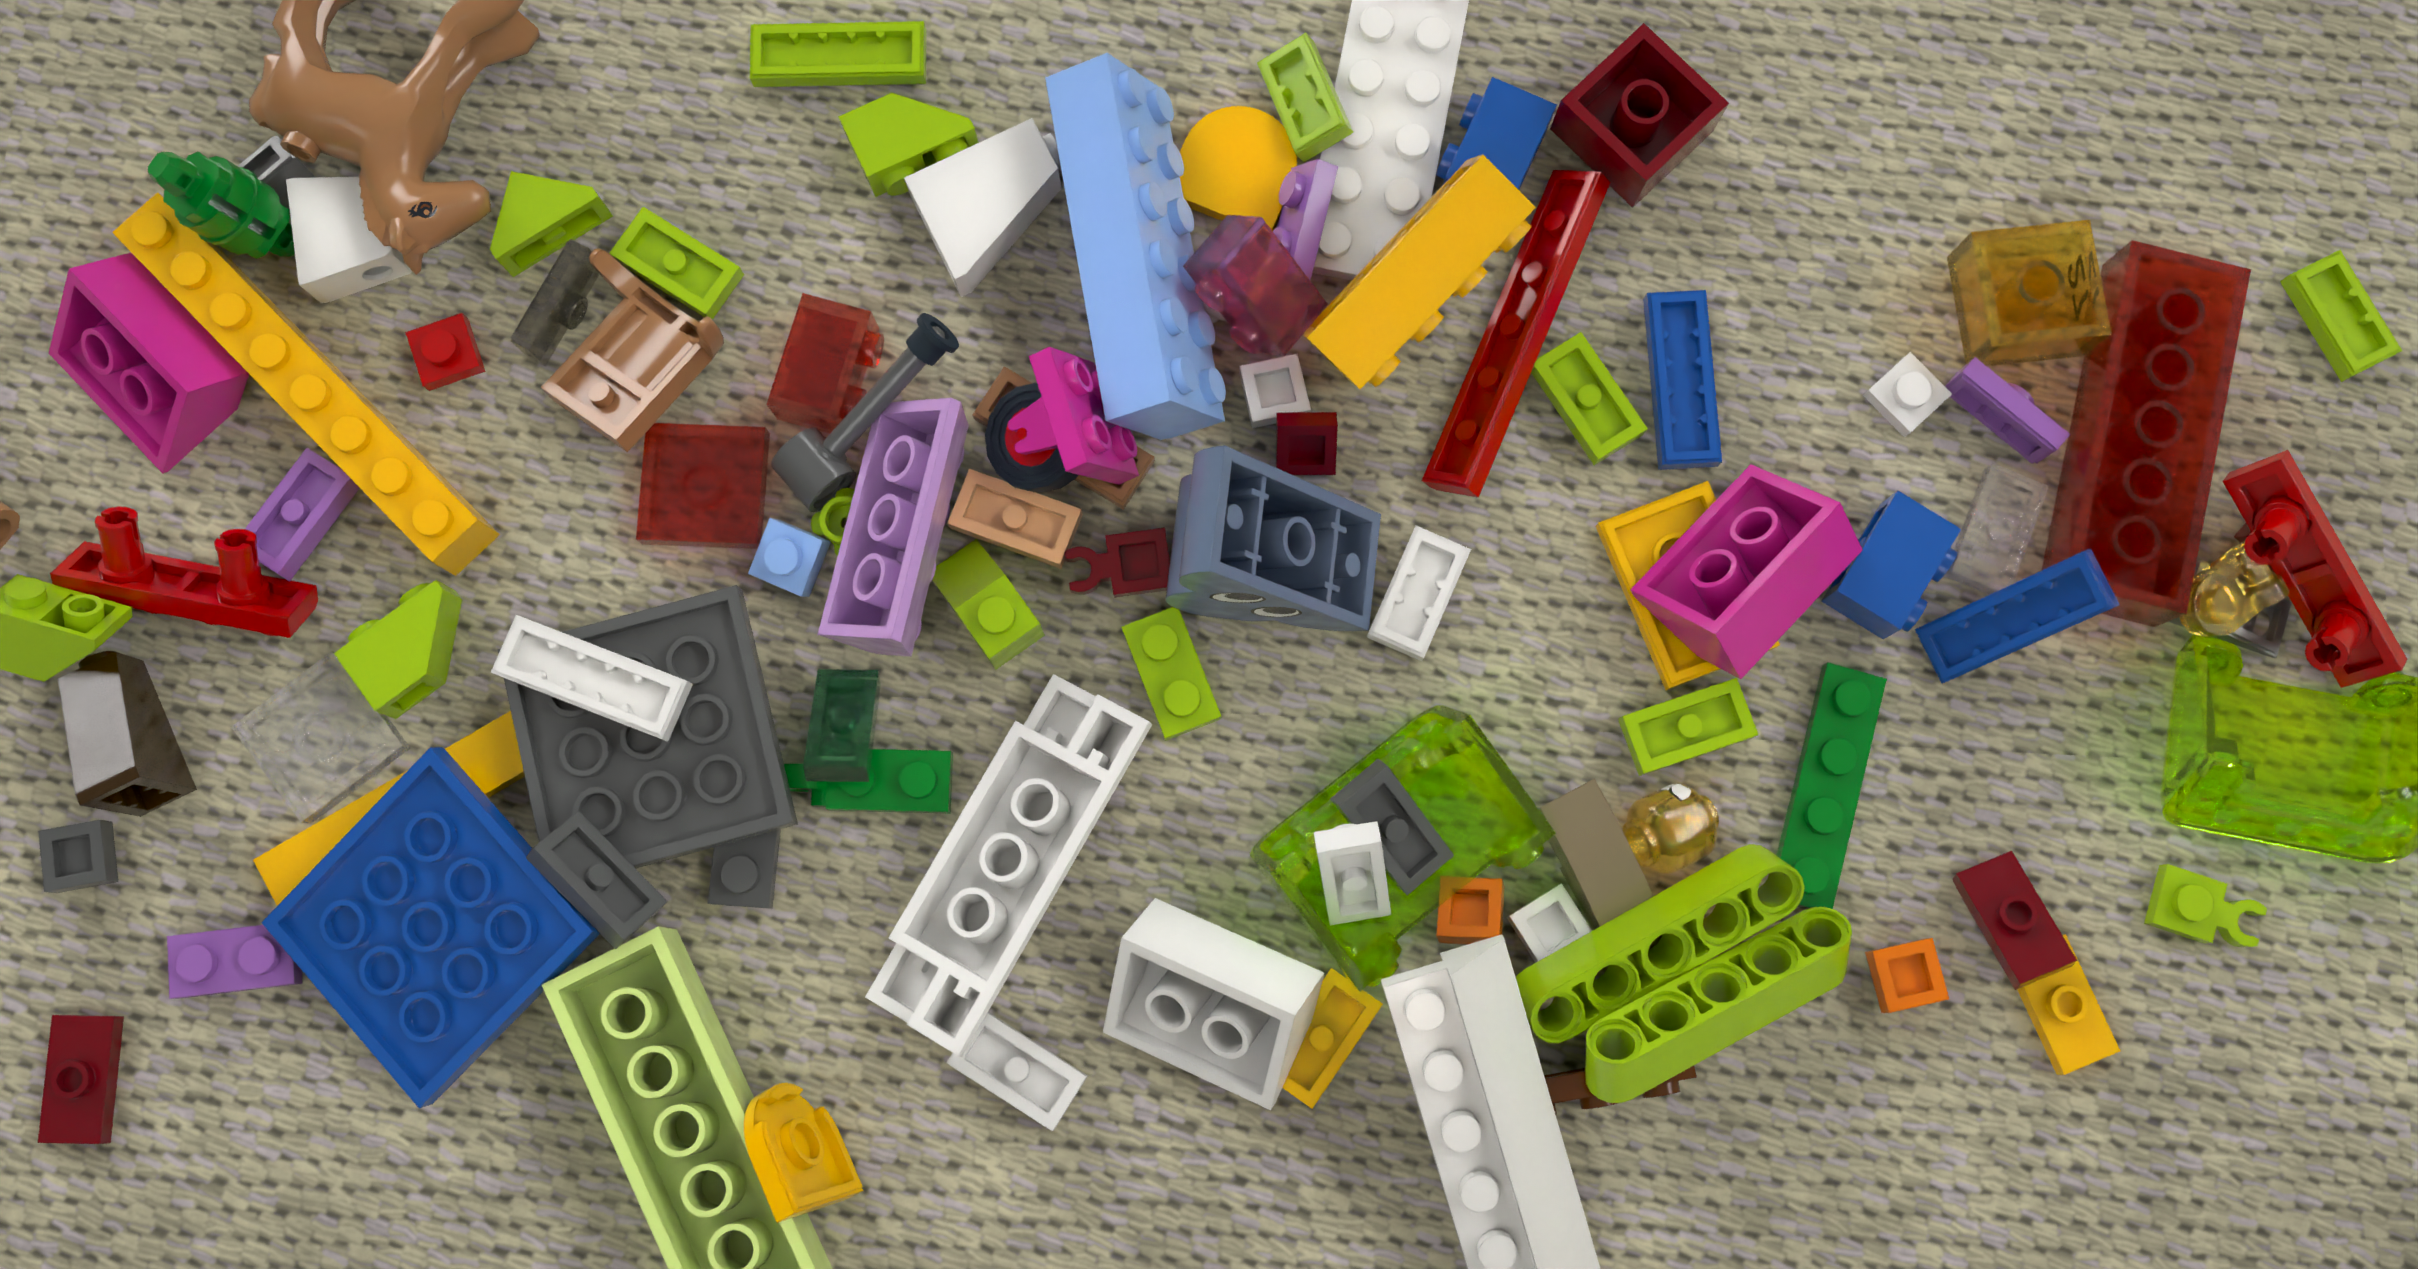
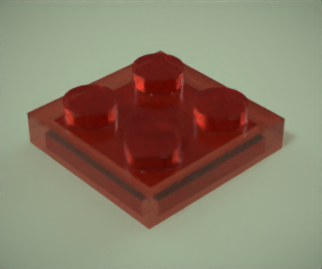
[636,423,770,549]

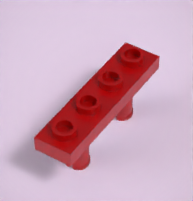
[2222,450,2408,688]
[50,506,318,638]

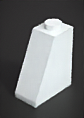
[904,118,1062,297]

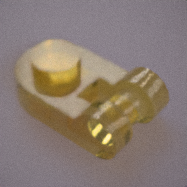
[2177,541,2290,637]

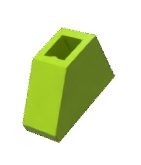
[838,93,979,197]
[0,574,133,682]
[334,580,462,719]

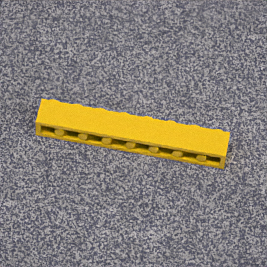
[112,192,500,576]

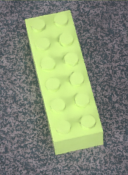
[542,926,833,1269]

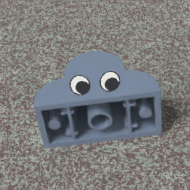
[1166,445,1381,631]

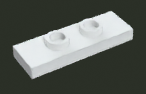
[491,615,693,742]

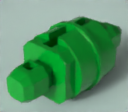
[148,151,295,259]

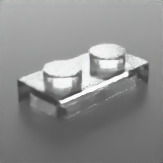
[1944,463,2049,595]

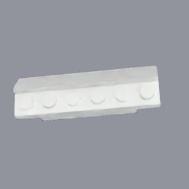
[865,674,1152,1057]
[1381,934,1600,1269]

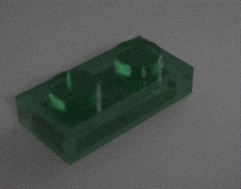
[803,669,881,782]

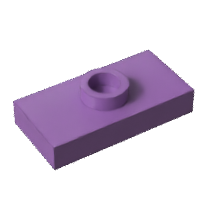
[1945,357,2070,464]

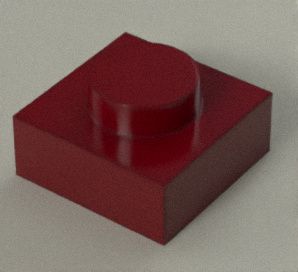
[1276,412,1338,475]

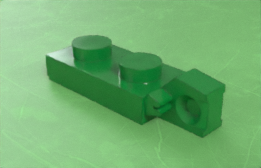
[784,748,953,814]

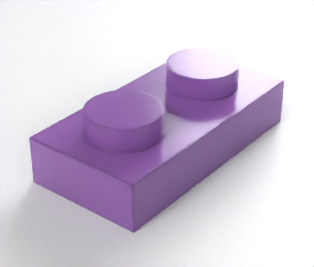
[1264,159,1338,286]
[245,448,360,582]
[167,925,303,999]

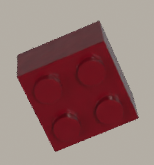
[1550,23,1729,208]

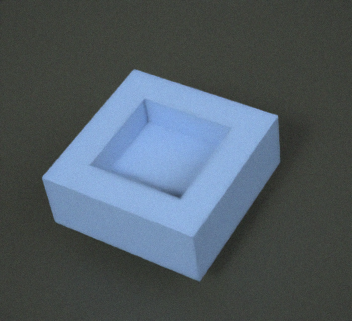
[748,518,831,597]

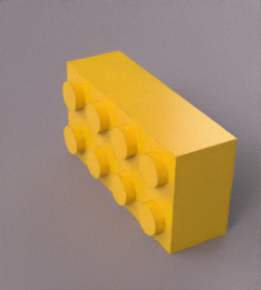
[1301,154,1536,389]

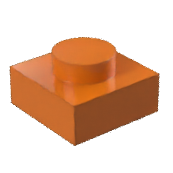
[1436,876,1505,944]
[1865,938,1950,1013]

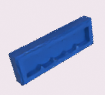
[1643,290,1722,470]
[1915,549,2120,684]

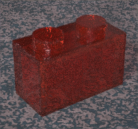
[766,293,884,434]

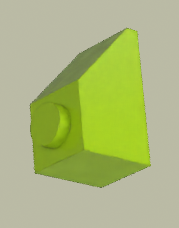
[932,539,1045,670]

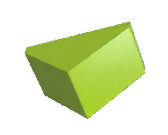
[490,171,613,277]

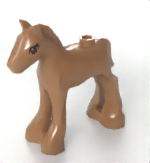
[249,0,540,275]

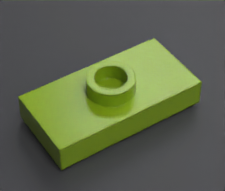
[1257,33,1354,162]
[2280,250,2402,382]

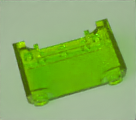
[2160,635,2418,864]
[1250,705,1556,991]

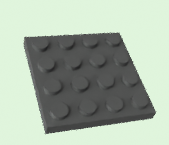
[497,585,798,869]

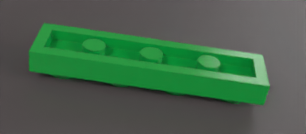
[1777,662,1887,909]

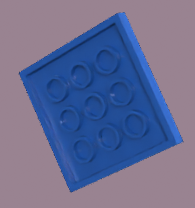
[261,747,600,1108]

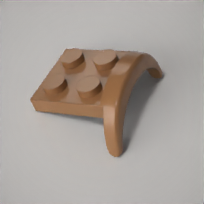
[541,248,724,452]

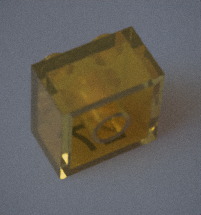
[1947,220,2112,366]

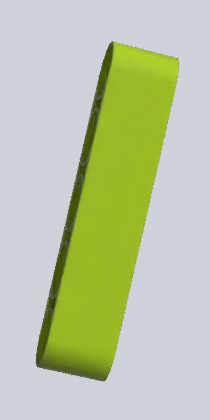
[1516,844,1804,1043]
[1585,907,1852,1103]

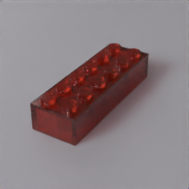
[2041,240,2251,627]

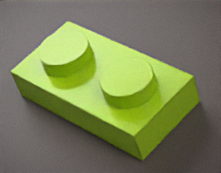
[609,207,745,319]
[1531,332,1648,466]
[1121,607,1222,741]
[1618,678,1759,776]

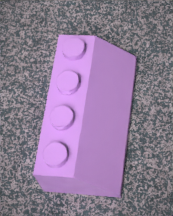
[818,398,969,657]

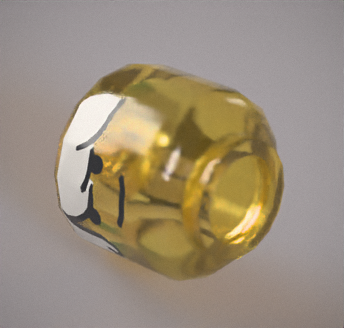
[1623,784,1719,874]

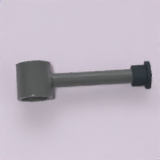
[771,313,959,512]

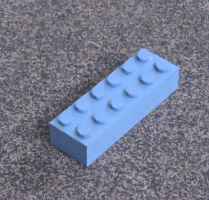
[1045,53,1226,440]

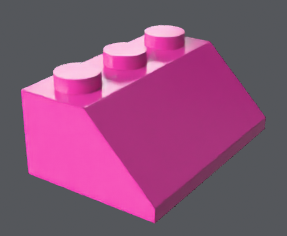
[48,252,249,474]
[1630,464,1863,679]

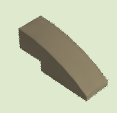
[1533,778,1662,949]

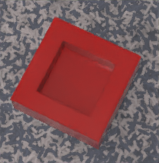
[405,313,486,391]

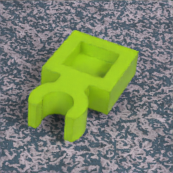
[2144,864,2267,947]

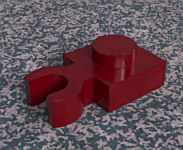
[1065,527,1170,598]

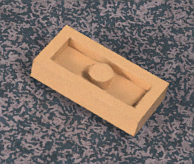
[947,468,1083,569]

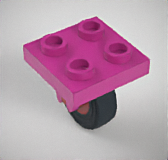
[985,346,1139,493]

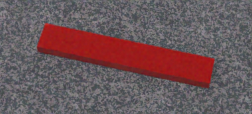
[1421,170,1611,498]

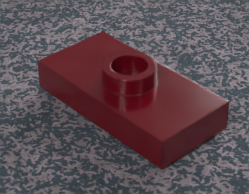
[1952,851,2077,990]
[38,1015,124,1144]

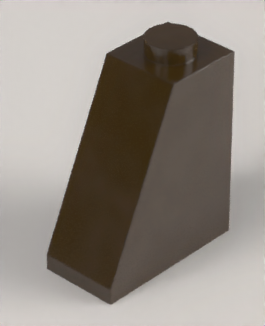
[58,651,197,817]

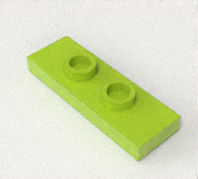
[750,21,926,87]

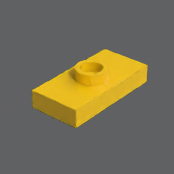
[2017,934,2120,1075]

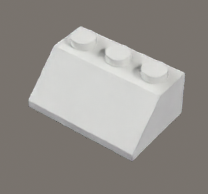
[1103,898,1324,1110]

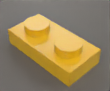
[1282,968,1383,1109]

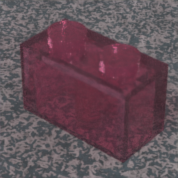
[1183,215,1328,356]

